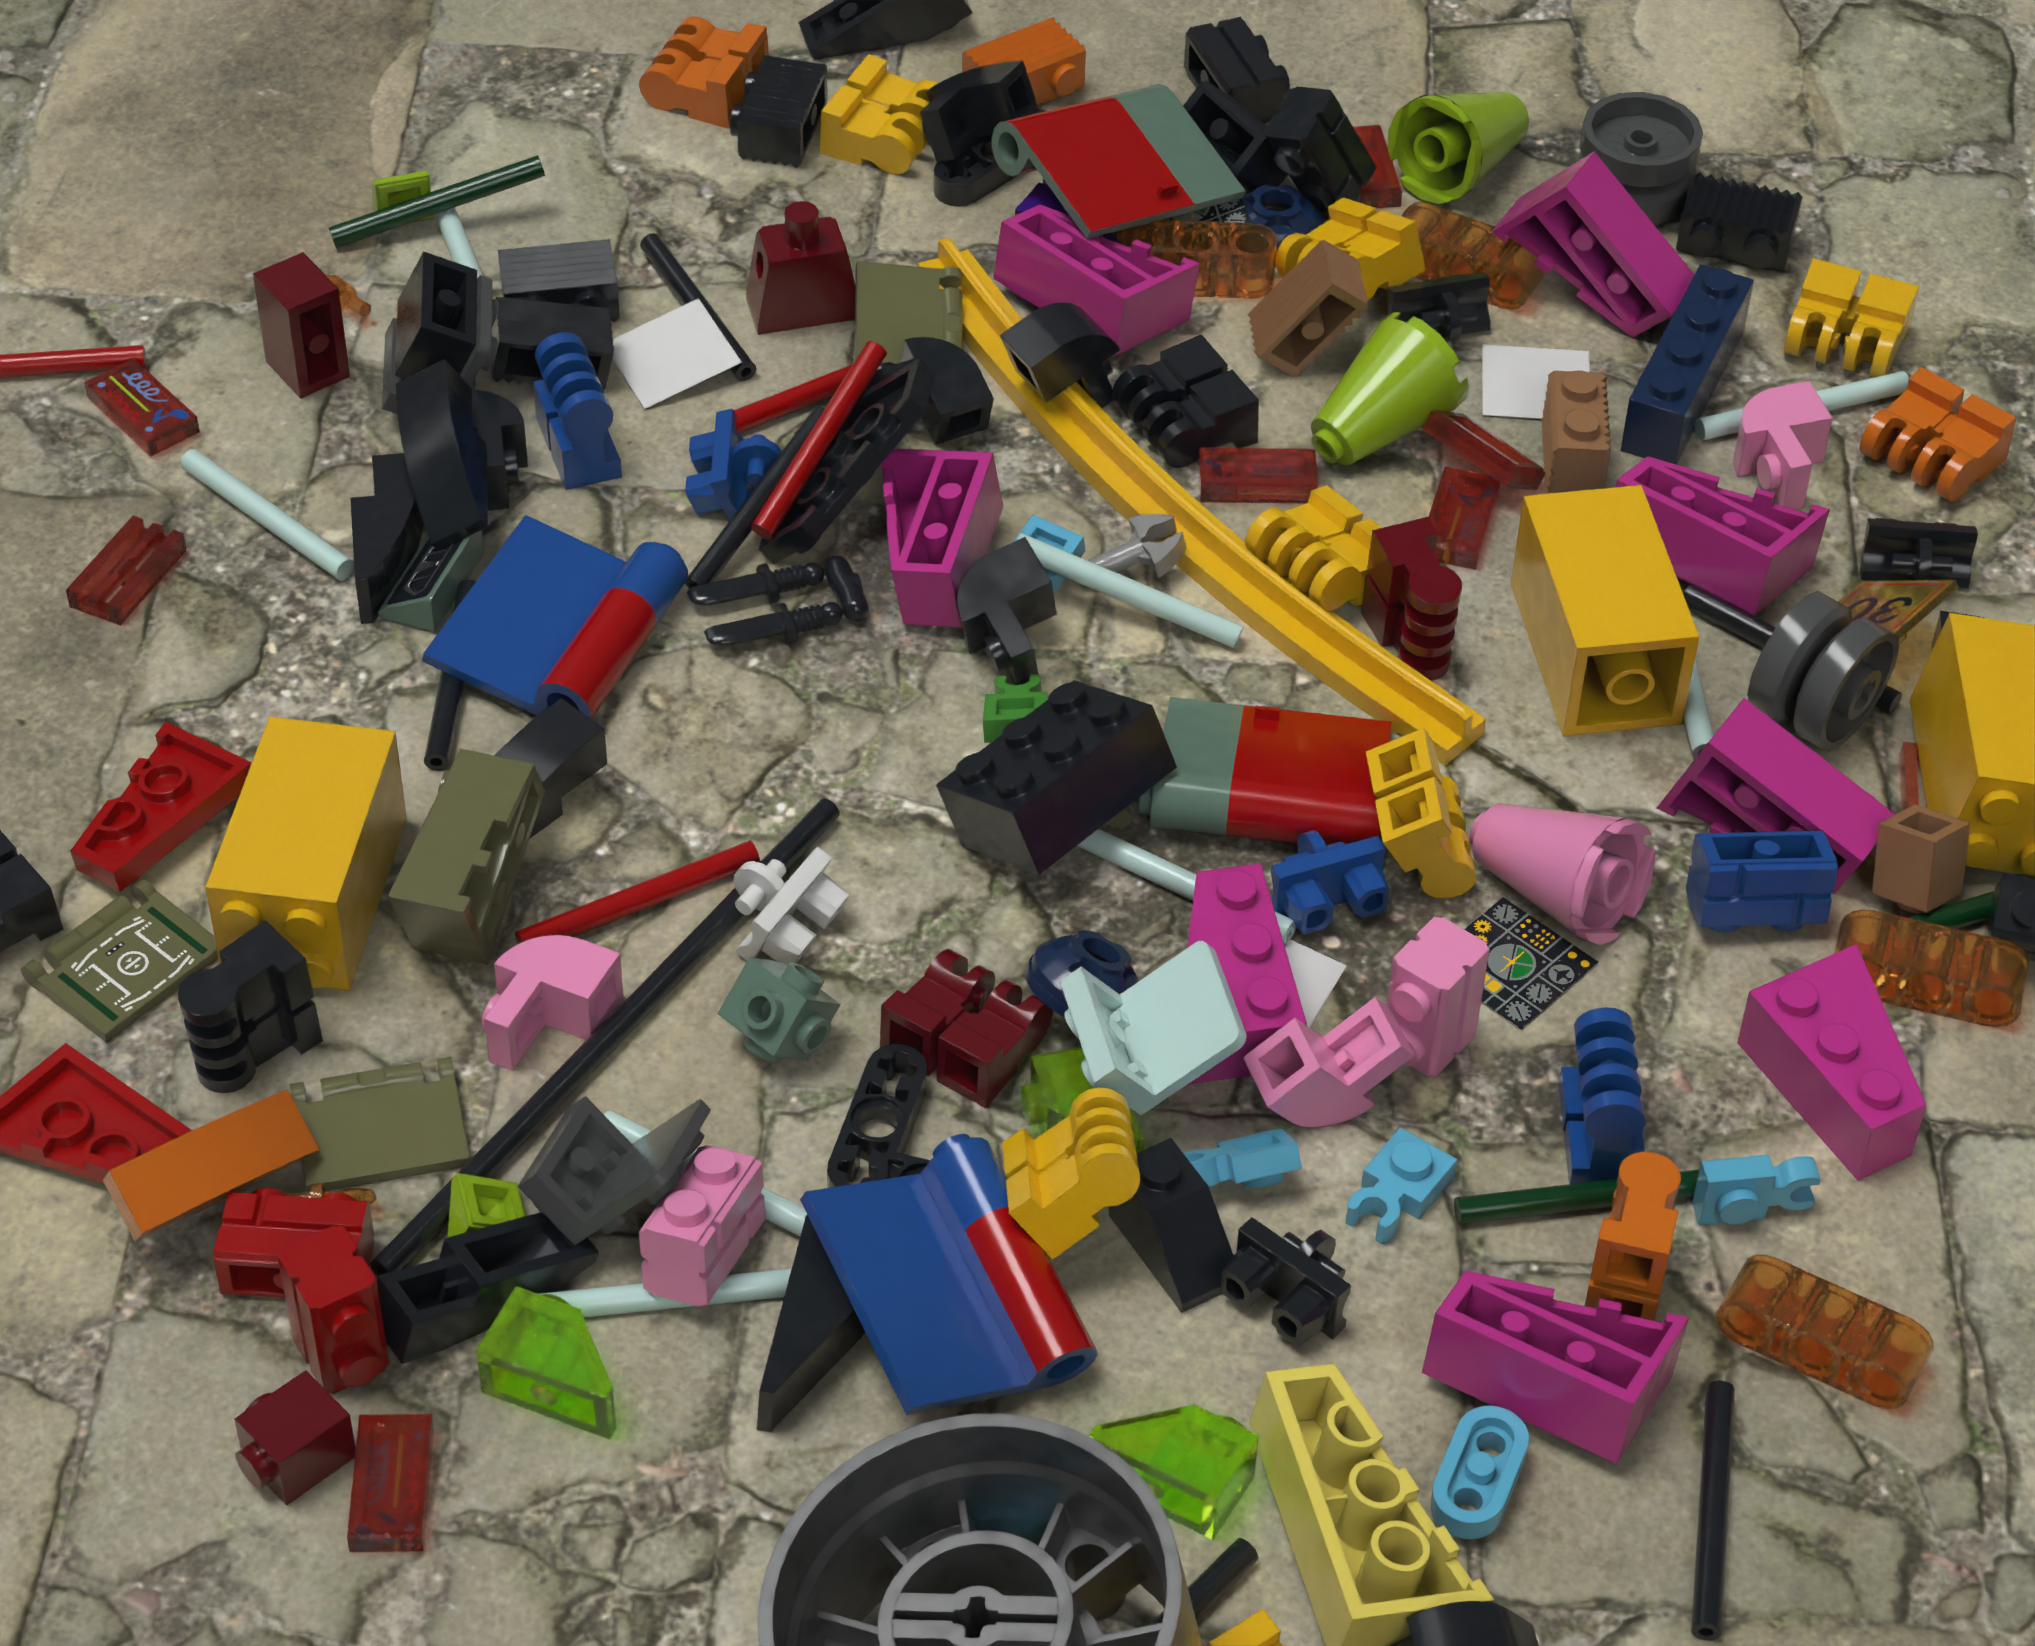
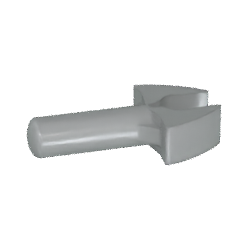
[1080,514,1186,587]

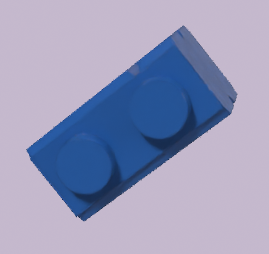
[1686,831,1838,933]

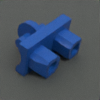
[685,408,781,520]
[1271,830,1389,935]

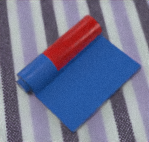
[422,515,688,720]
[800,1134,1098,1415]

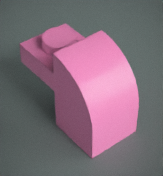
[1733,381,1833,509]
[481,935,624,1071]
[1243,997,1415,1127]

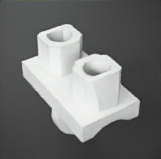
[733,846,849,965]

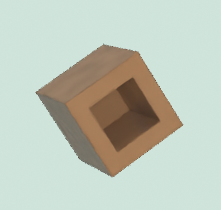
[1872,804,1970,913]

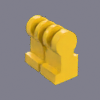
[820,54,938,175]
[1276,197,1426,301]
[1784,258,1920,377]
[1245,485,1383,611]
[1366,728,1476,898]
[1002,1087,1140,1260]

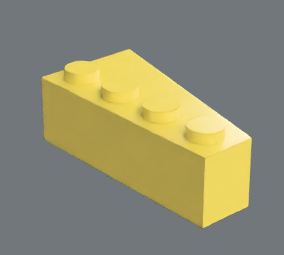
[1249,1364,1494,1646]

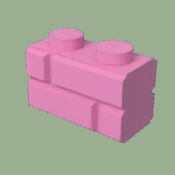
[1387,917,1489,1077]
[639,1145,765,1307]

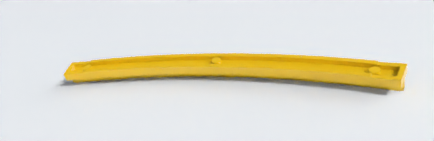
[917,238,1486,766]

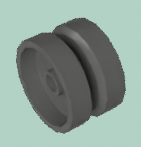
[1577,92,1703,225]
[1747,591,1899,752]

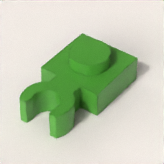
[983,674,1048,743]

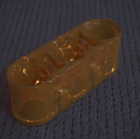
[1401,202,1546,310]
[1115,220,1278,299]
[1834,909,2029,1027]
[1716,1255,1934,1409]

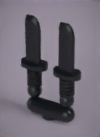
[687,556,869,646]

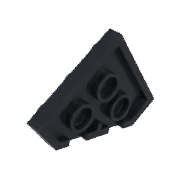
[758,358,936,564]

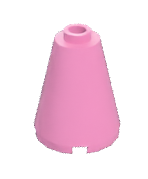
[1470,803,1655,945]

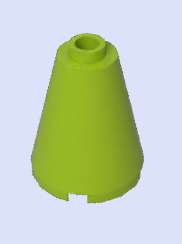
[1388,92,1529,204]
[1311,312,1469,465]

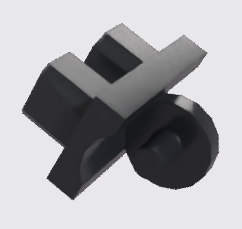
[1387,272,1491,342]
[1859,518,1978,590]
[1221,1217,1351,1346]

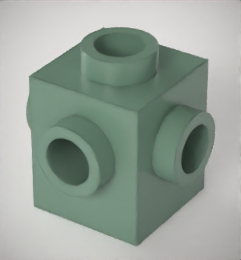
[717,957,841,1063]

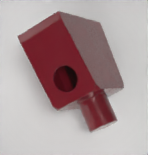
[746,201,855,335]

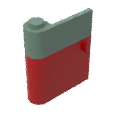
[992,84,1246,239]
[1139,697,1391,846]

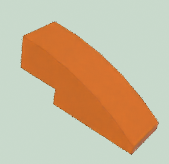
[103,1089,320,1242]

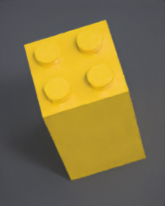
[1511,485,1699,736]
[1909,613,2035,876]
[205,716,407,991]

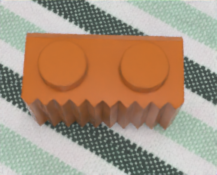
[962,17,1086,106]

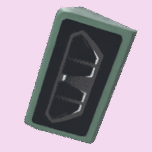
[378,530,484,632]

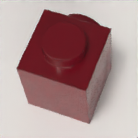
[234,1370,357,1506]

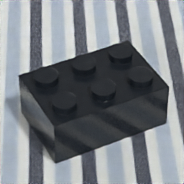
[936,680,1177,875]

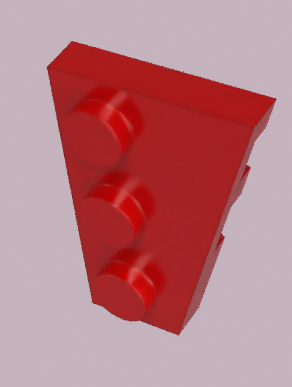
[70,721,252,892]
[0,1043,193,1184]

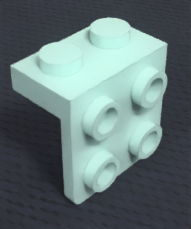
[1060,941,1246,1115]

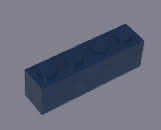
[1620,264,1754,465]

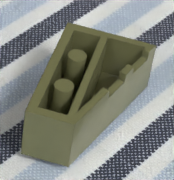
[388,749,545,965]

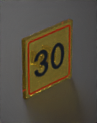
[1838,580,1959,644]

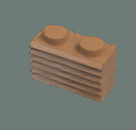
[1247,240,1368,377]
[1541,370,1612,494]

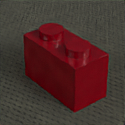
[253,252,350,399]

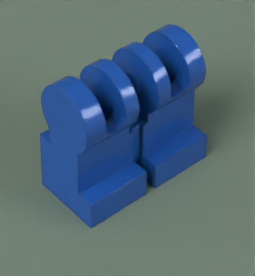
[533,332,622,490]
[1558,1007,1645,1184]

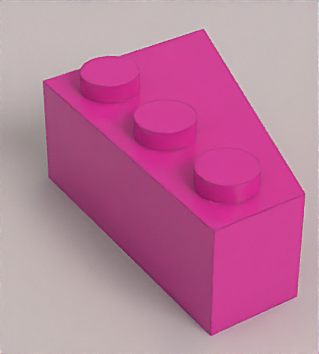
[1491,151,1694,338]
[993,205,1200,356]
[881,448,1003,627]
[1615,456,1830,616]
[1656,698,1895,894]
[1187,863,1307,1085]
[1737,944,1926,1181]
[1422,1270,1689,1464]

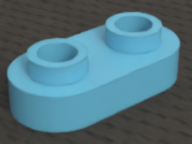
[1430,1406,1529,1539]

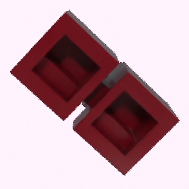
[1361,517,1462,681]
[880,949,1053,1108]

